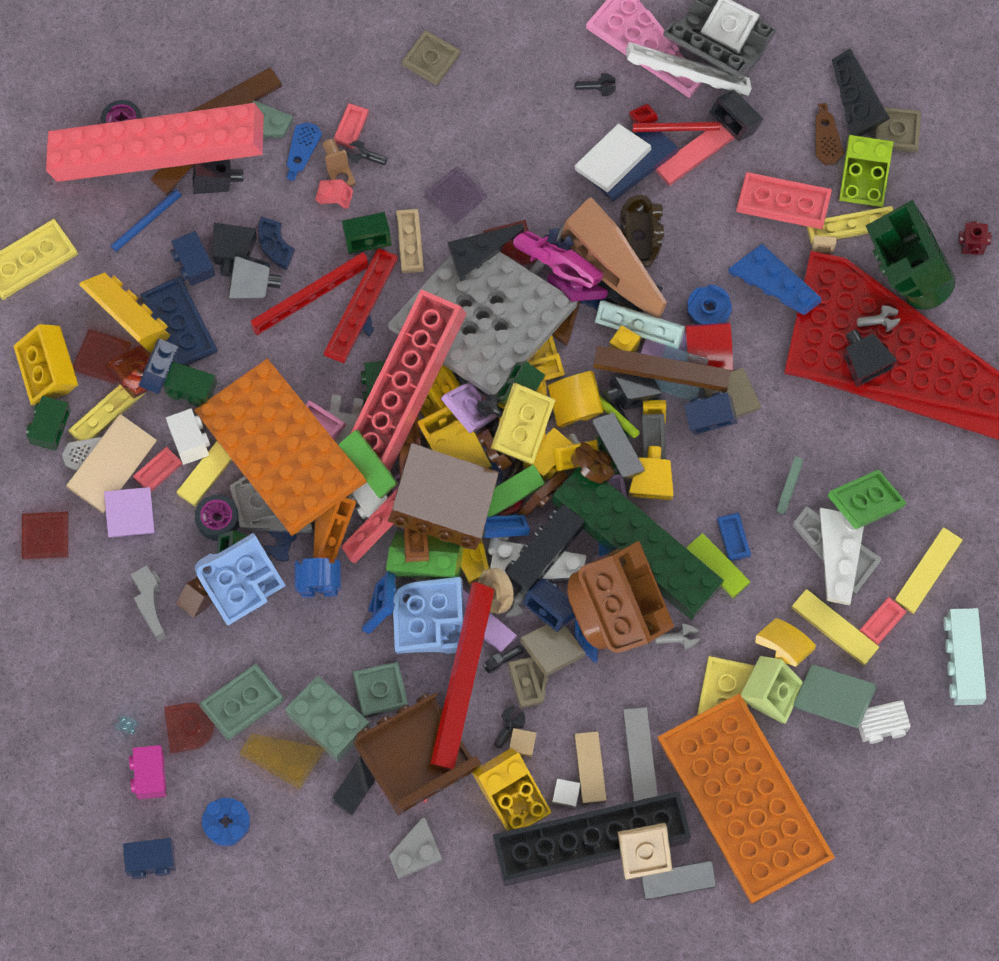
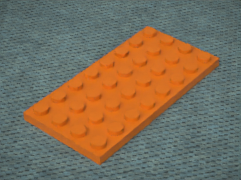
[194,358,367,536]
[657,693,835,905]

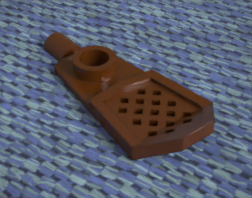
[815,103,844,165]

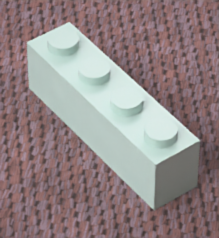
[944,608,986,705]

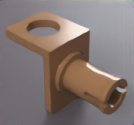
[322,139,356,187]

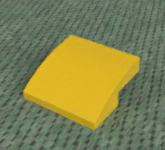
[528,335,565,381]
[420,364,461,417]
[548,371,604,428]
[755,618,816,667]

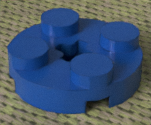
[687,285,732,325]
[202,798,250,846]

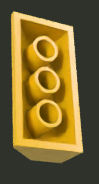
[79,273,171,353]

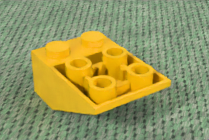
[417,407,491,468]
[471,748,552,831]

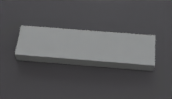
[623,707,658,801]

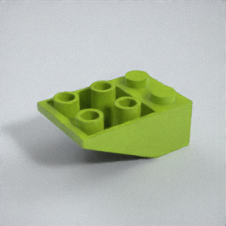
[839,135,894,207]

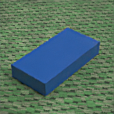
[716,513,751,562]
[483,515,530,538]

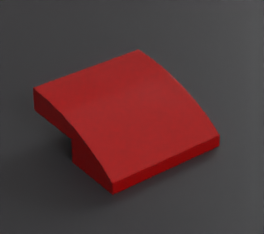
[685,323,733,371]

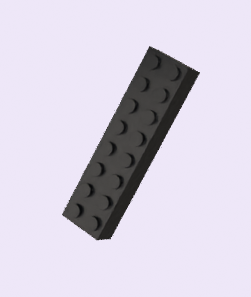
[493,791,691,886]

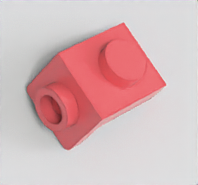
[315,179,353,209]

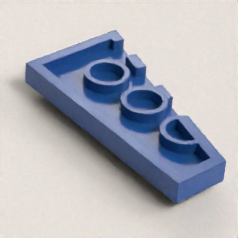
[728,244,821,315]

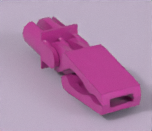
[513,230,603,288]

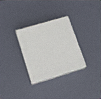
[700,0,759,54]

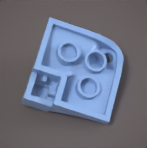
[195,533,286,625]
[393,577,465,654]

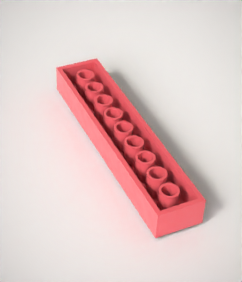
[46,103,264,182]

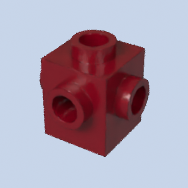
[958,221,992,255]

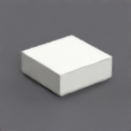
[552,779,581,808]

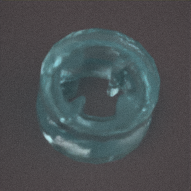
[115,715,139,735]

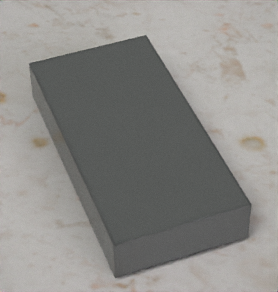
[641,414,666,459]

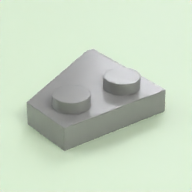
[389,817,442,879]

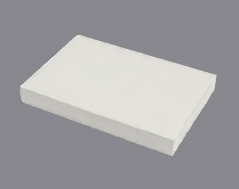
[575,123,651,192]

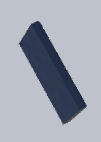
[588,132,679,202]
[140,276,218,366]

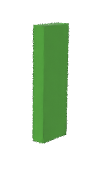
[338,430,398,498]
[487,464,545,517]

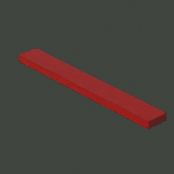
[431,582,495,770]

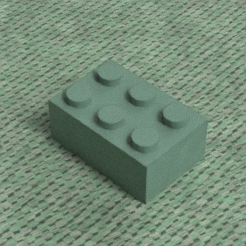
[285,676,370,762]

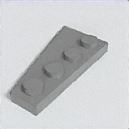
[793,506,882,597]

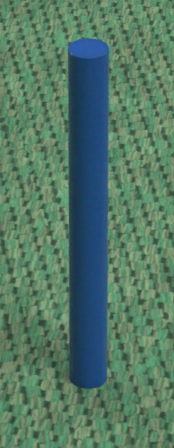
[110,189,182,252]

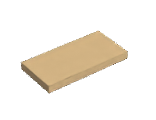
[66,414,157,513]

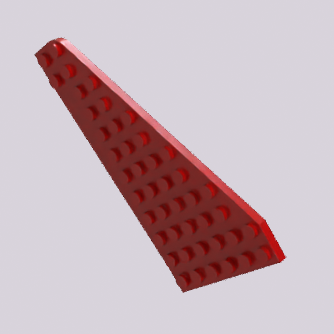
[784,251,999,440]

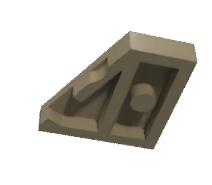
[507,657,549,709]

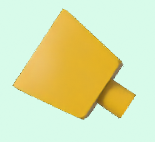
[629,446,673,500]

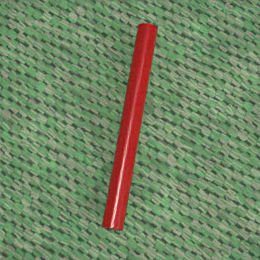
[632,122,720,132]

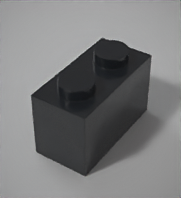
[709,89,763,142]

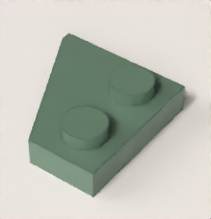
[253,101,293,138]

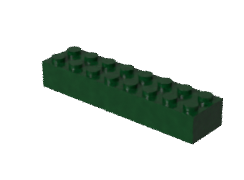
[552,466,724,621]

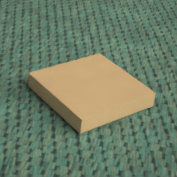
[618,823,673,880]

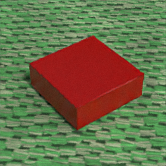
[629,104,658,123]

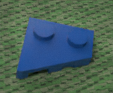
[362,572,397,634]

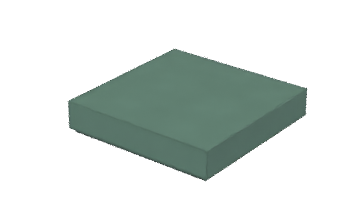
[776,456,803,514]
[352,662,408,718]

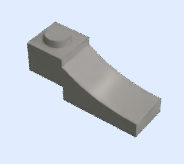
[131,565,166,643]

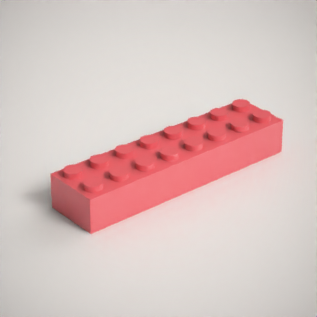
[343,289,467,472]

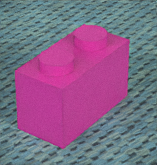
[129,745,167,799]

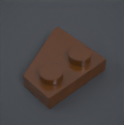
[517,471,568,518]

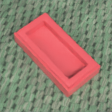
[334,103,369,149]
[133,446,182,492]
[859,597,907,645]

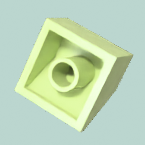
[740,656,803,724]

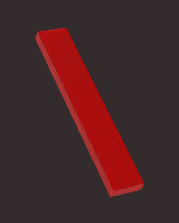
[324,248,398,364]
[250,252,368,335]

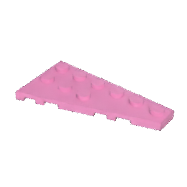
[586,0,702,98]

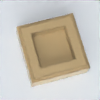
[812,236,836,254]
[509,728,536,757]

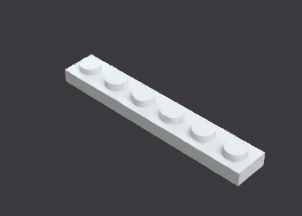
[626,42,752,96]

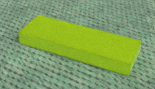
[686,533,750,599]

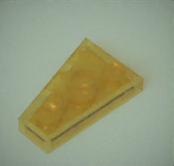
[239,733,325,790]

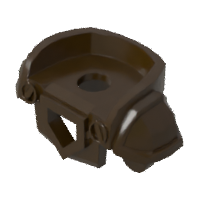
[620,195,664,267]

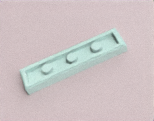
[595,300,685,349]

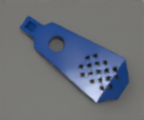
[286,122,322,181]

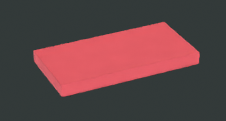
[736,172,832,230]

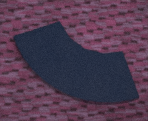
[258,216,295,270]

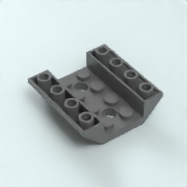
[663,0,777,81]

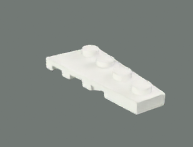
[819,508,864,605]
[490,540,586,581]

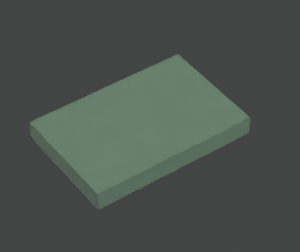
[199,664,284,741]
[794,664,877,729]

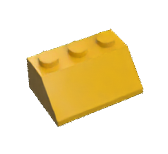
[13,324,78,405]

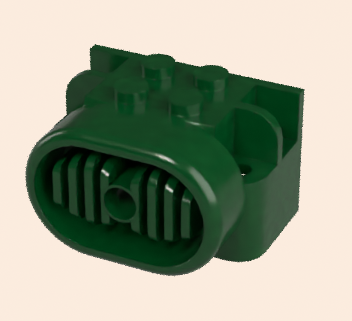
[866,199,956,310]

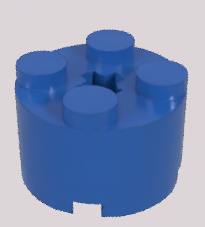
[294,558,341,598]

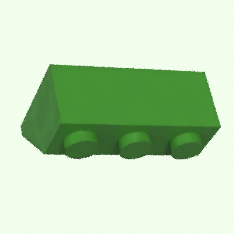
[386,530,463,580]

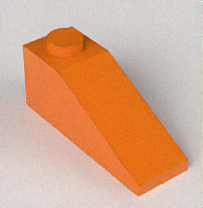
[313,497,357,563]

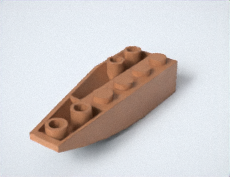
[561,197,667,318]

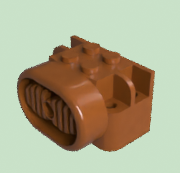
[567,541,674,653]

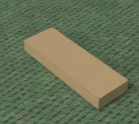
[396,209,424,274]
[575,732,607,805]

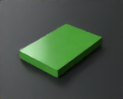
[827,469,906,530]

